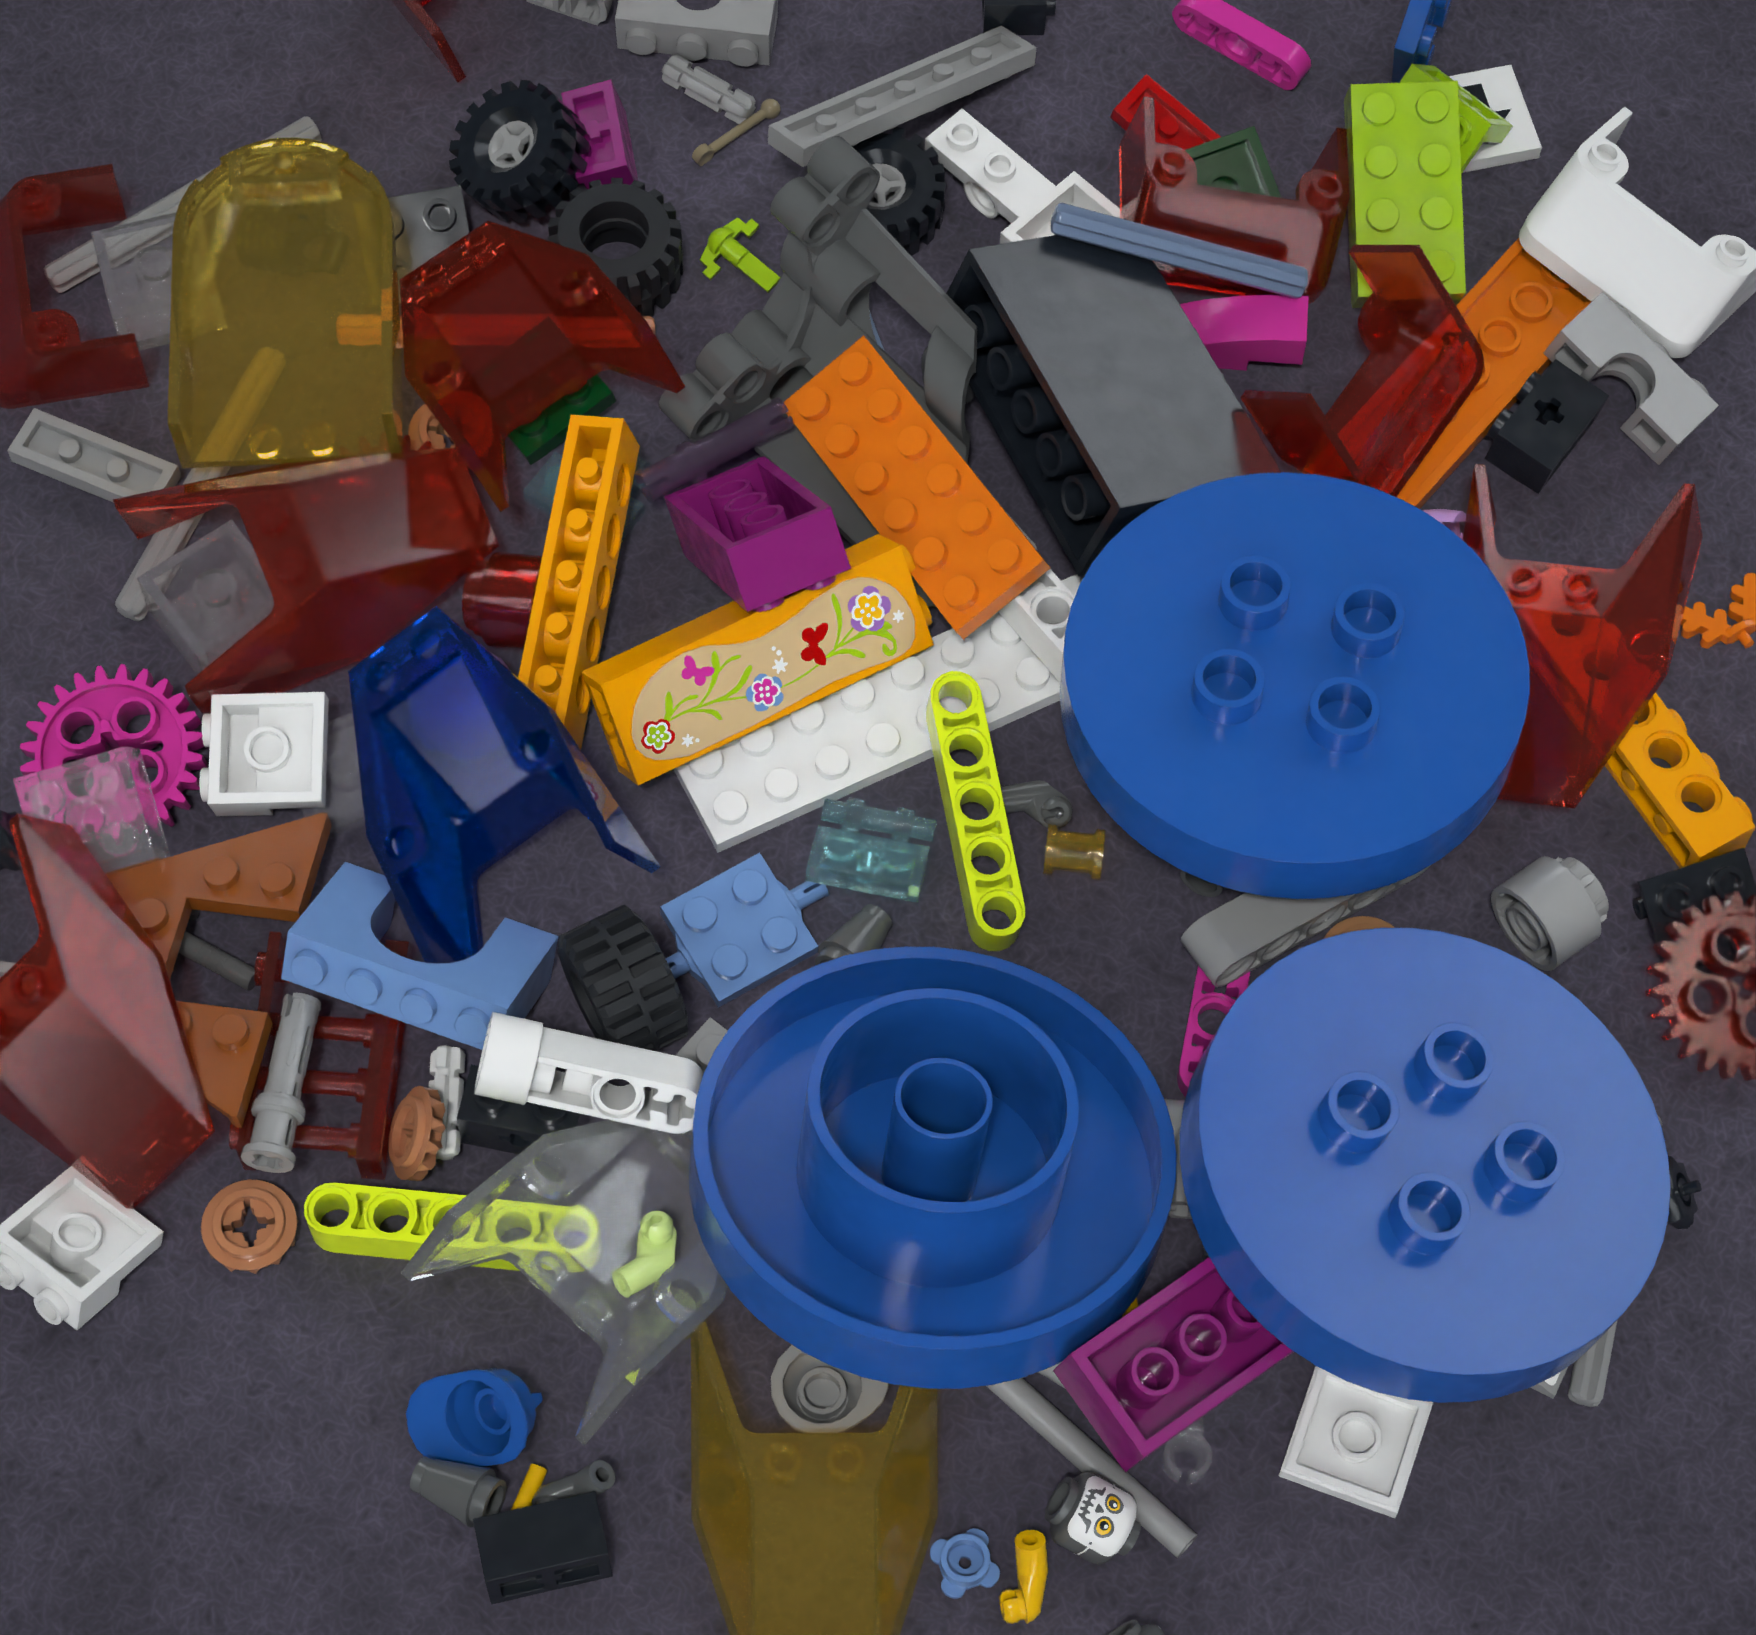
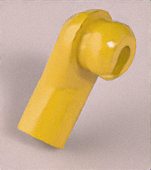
[999,1530,1048,1624]

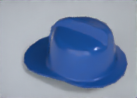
[406,1368,543,1467]

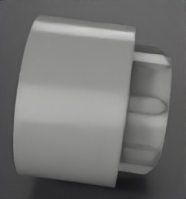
[1491,856,1609,971]

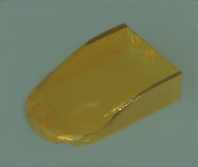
[168,138,402,468]

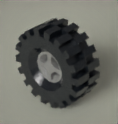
[449,80,589,223]
[852,127,946,256]

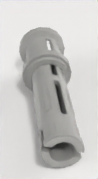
[241,992,321,1173]

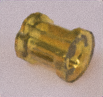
[1043,823,1105,880]

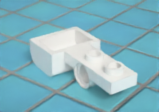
[925,109,1131,244]

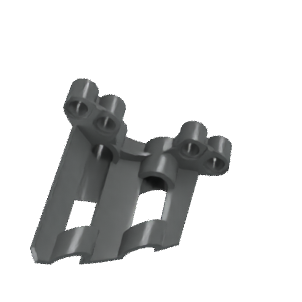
[659,136,977,607]

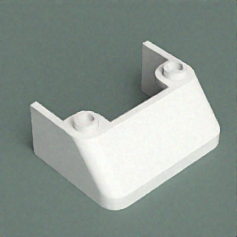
[1519,107,1756,358]

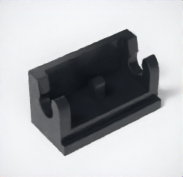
[473,1491,613,1605]

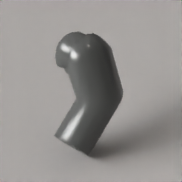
[1000,780,1073,829]
[532,1460,615,1505]

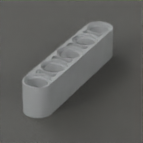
[1180,865,1431,988]

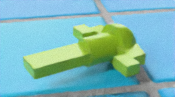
[700,217,780,293]

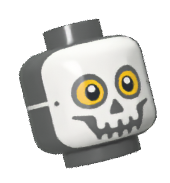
[1045,1472,1141,1565]

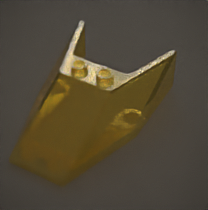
[691,1314,938,1635]

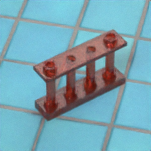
[229,931,413,1180]

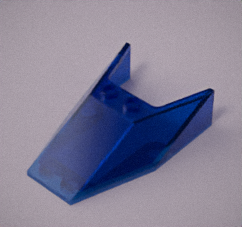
[348,606,661,963]

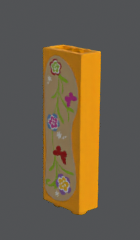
[581,534,934,786]

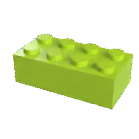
[1344,81,1466,308]

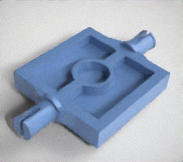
[660,852,829,1008]

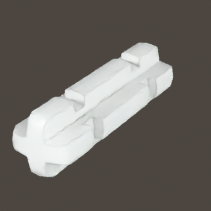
[429,1045,465,1160]

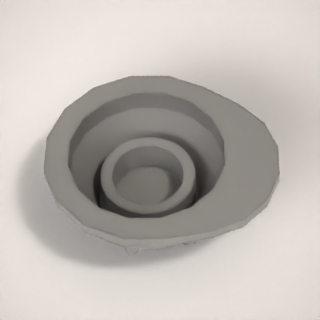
[771,1345,888,1437]

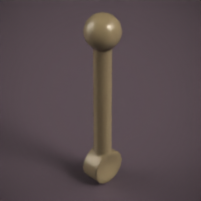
[692,99,781,166]

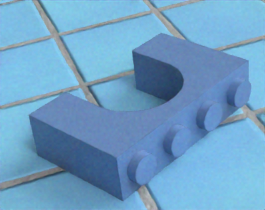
[281,862,559,1050]

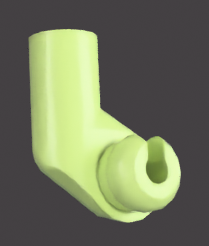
[612,1211,677,1298]

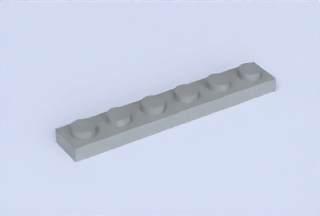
[768,26,1037,167]

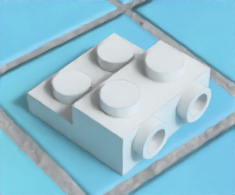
[199,692,329,816]
[0,1164,164,1330]

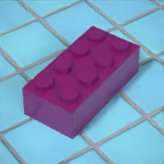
[664,456,851,612]
[1053,1257,1294,1472]

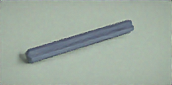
[1050,203,1308,299]

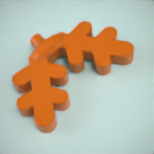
[1672,573,1756,649]

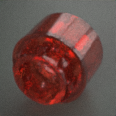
[462,552,542,650]

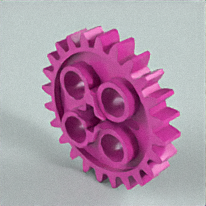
[20,664,208,848]

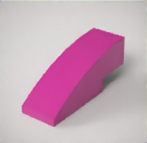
[1180,295,1309,371]

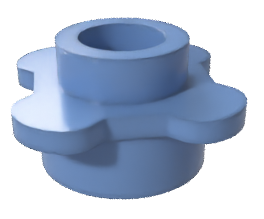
[930,1528,1000,1599]

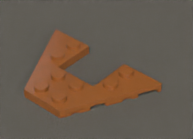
[43,812,332,1128]

